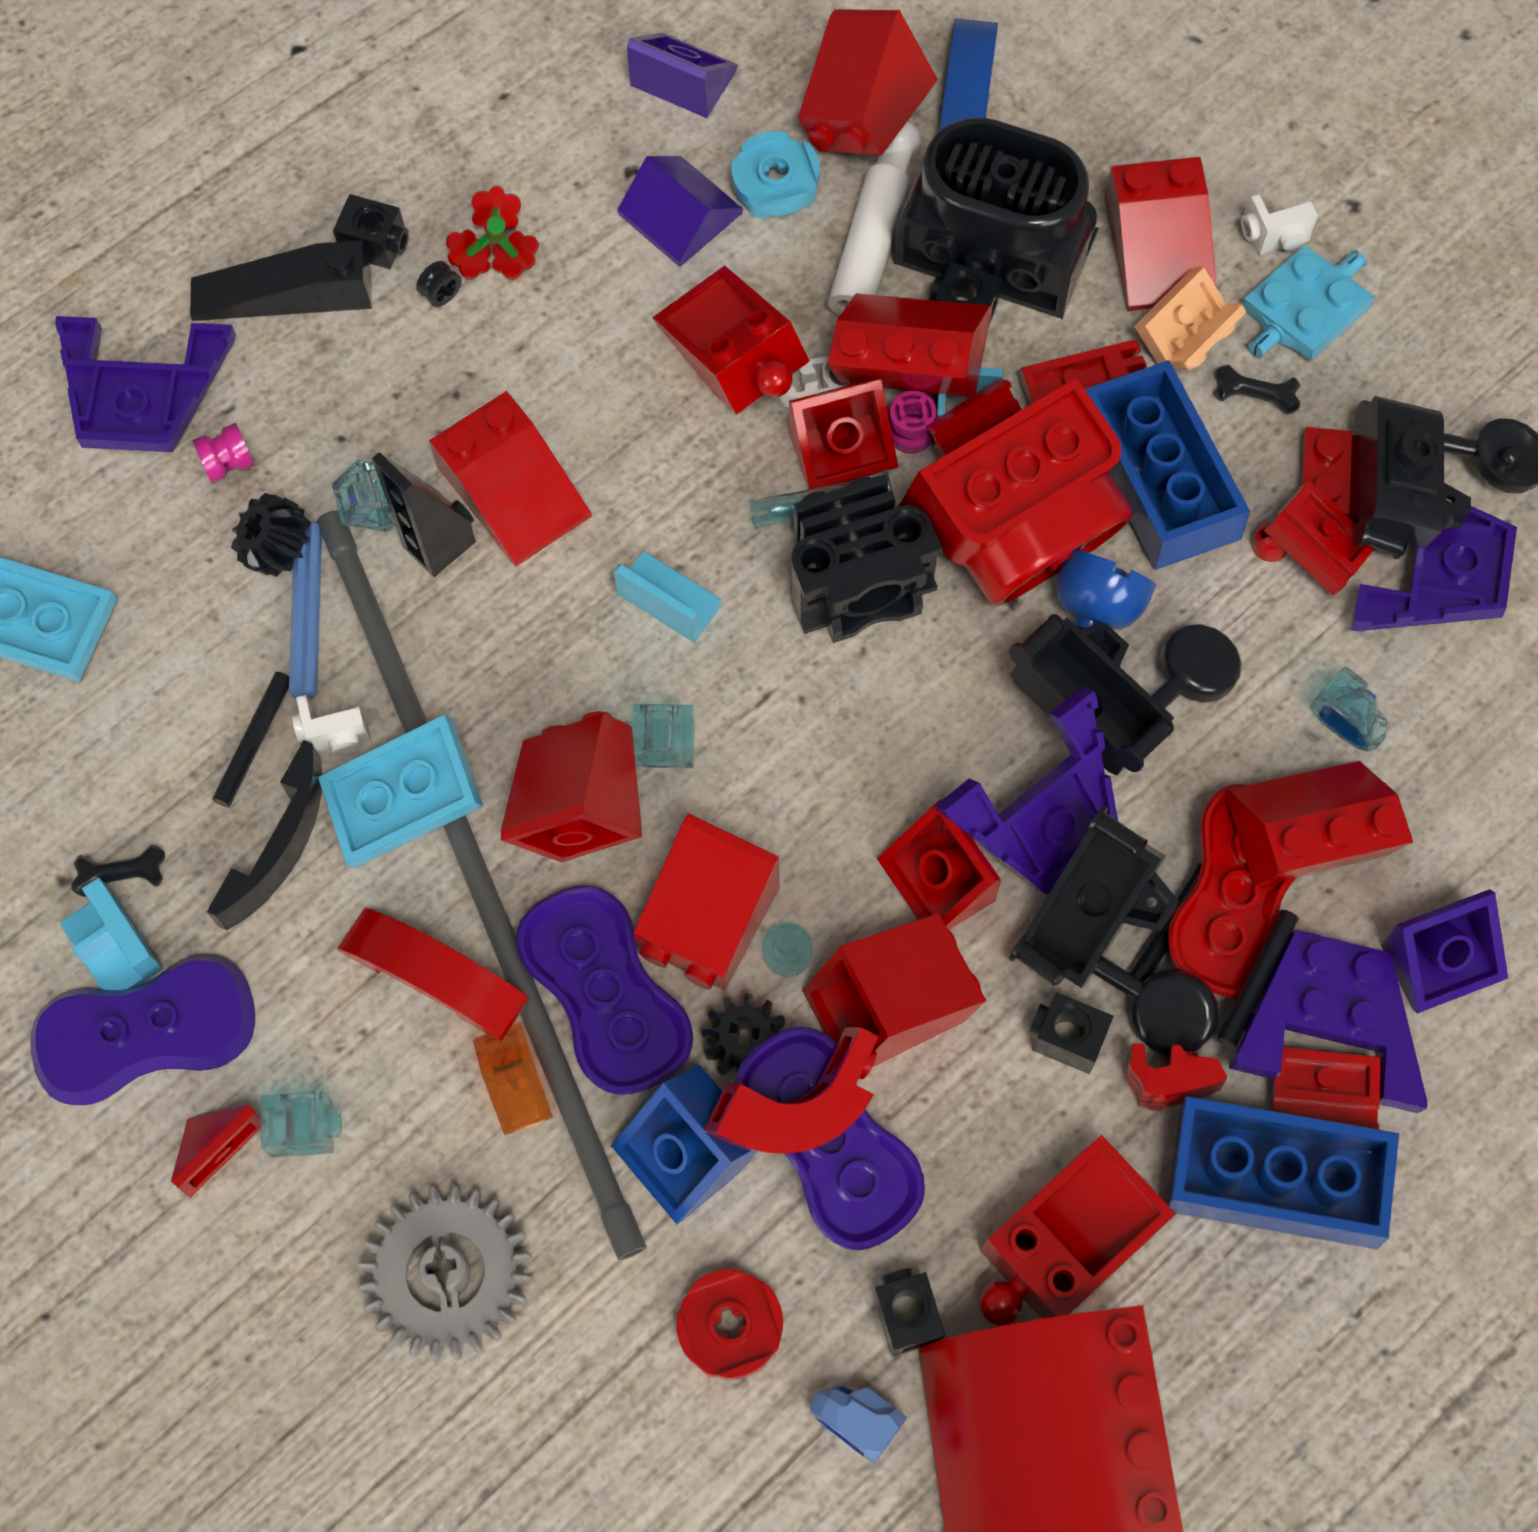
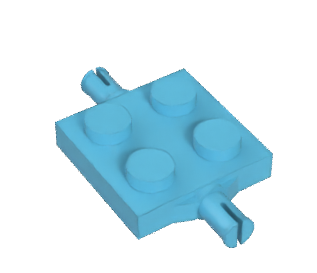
[1243,245,1374,361]

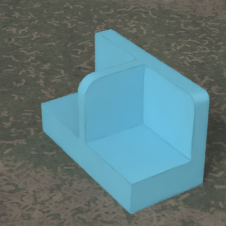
[61,877,163,990]

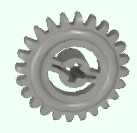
[358,1185,532,1362]

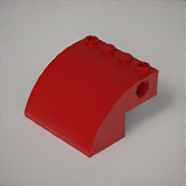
[919,1305,1183,1532]

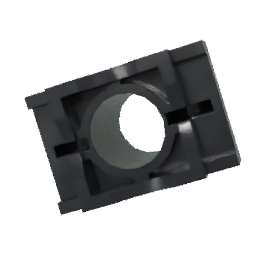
[791,474,943,643]

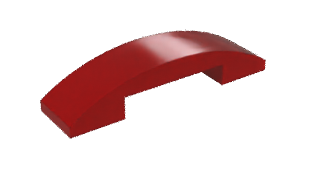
[337,908,529,1042]

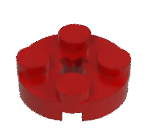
[676,1269,783,1380]

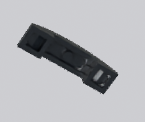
[207,740,323,930]

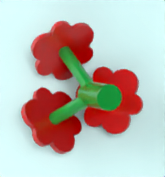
[446,186,539,280]

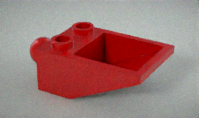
[653,265,810,415]
[979,1135,1176,1325]

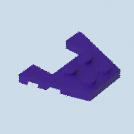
[55,316,236,452]
[1351,501,1517,631]
[935,687,1118,895]
[1229,930,1427,1114]

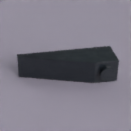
[190,240,372,321]
[372,452,476,577]

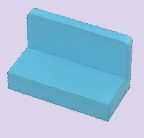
[613,551,721,643]

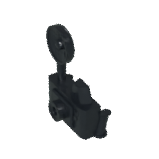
[1353,396,1538,559]
[1009,614,1242,775]
[1009,806,1219,1056]

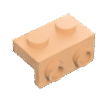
[1134,267,1246,371]

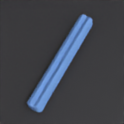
[289,521,322,699]

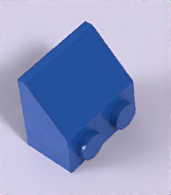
[611,1065,758,1224]

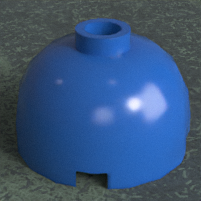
[1057,550,1156,630]

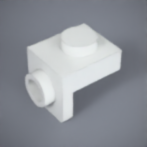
[1241,194,1318,256]
[292,695,371,756]

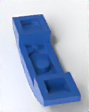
[940,18,998,131]

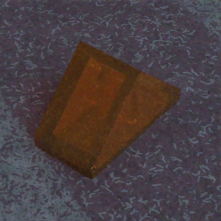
[473,1022,554,1136]

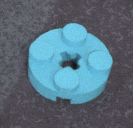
[731,131,820,218]

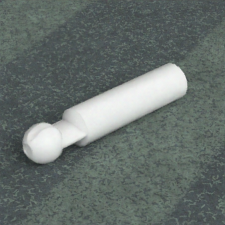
[828,121,921,316]

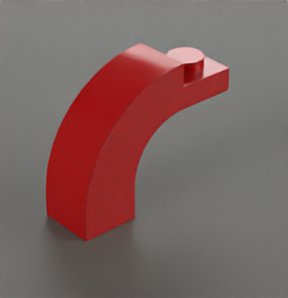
[703,1027,879,1154]

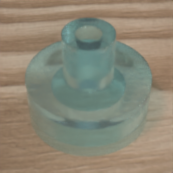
[762,923,813,977]

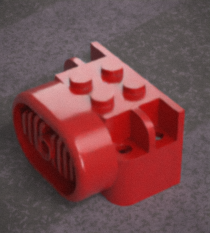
[898,377,1133,606]

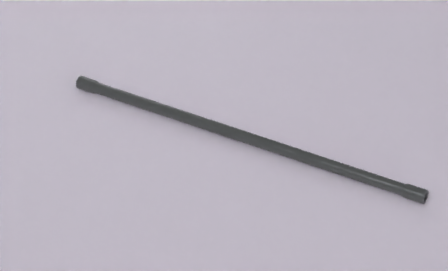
[317,510,647,1260]

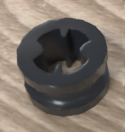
[416,261,462,307]

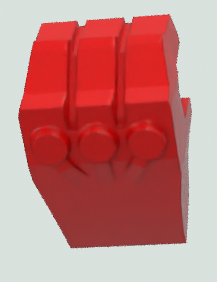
[1125,1043,1227,1111]

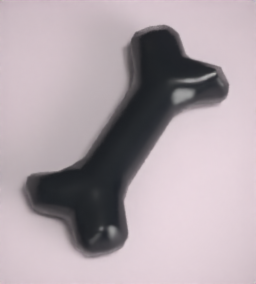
[1216,364,1300,414]
[71,845,165,897]

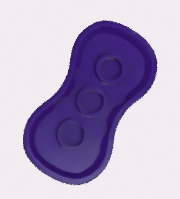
[516,886,693,1095]
[30,955,255,1105]
[735,1027,925,1250]

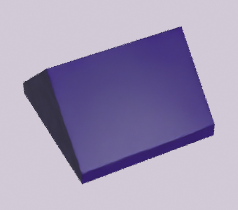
[627,33,738,118]
[617,156,743,267]
[1381,889,1509,1014]

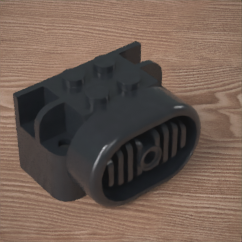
[893,117,1098,319]

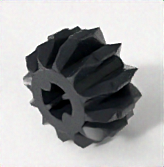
[231,493,311,577]
[701,993,785,1076]

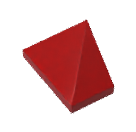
[171,1105,266,1198]

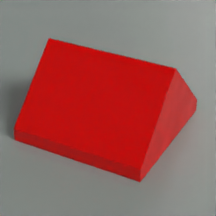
[789,377,899,491]
[877,799,1001,930]

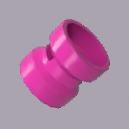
[890,391,936,454]
[192,423,255,484]

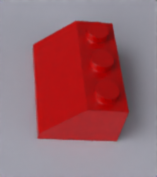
[828,293,992,398]
[1225,761,1414,887]

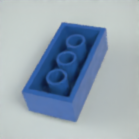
[1085,360,1250,570]
[1167,1096,1399,1250]

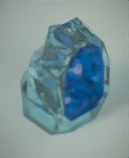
[1311,666,1388,752]

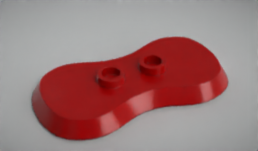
[1169,784,1297,998]

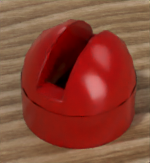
[1251,520,1287,562]

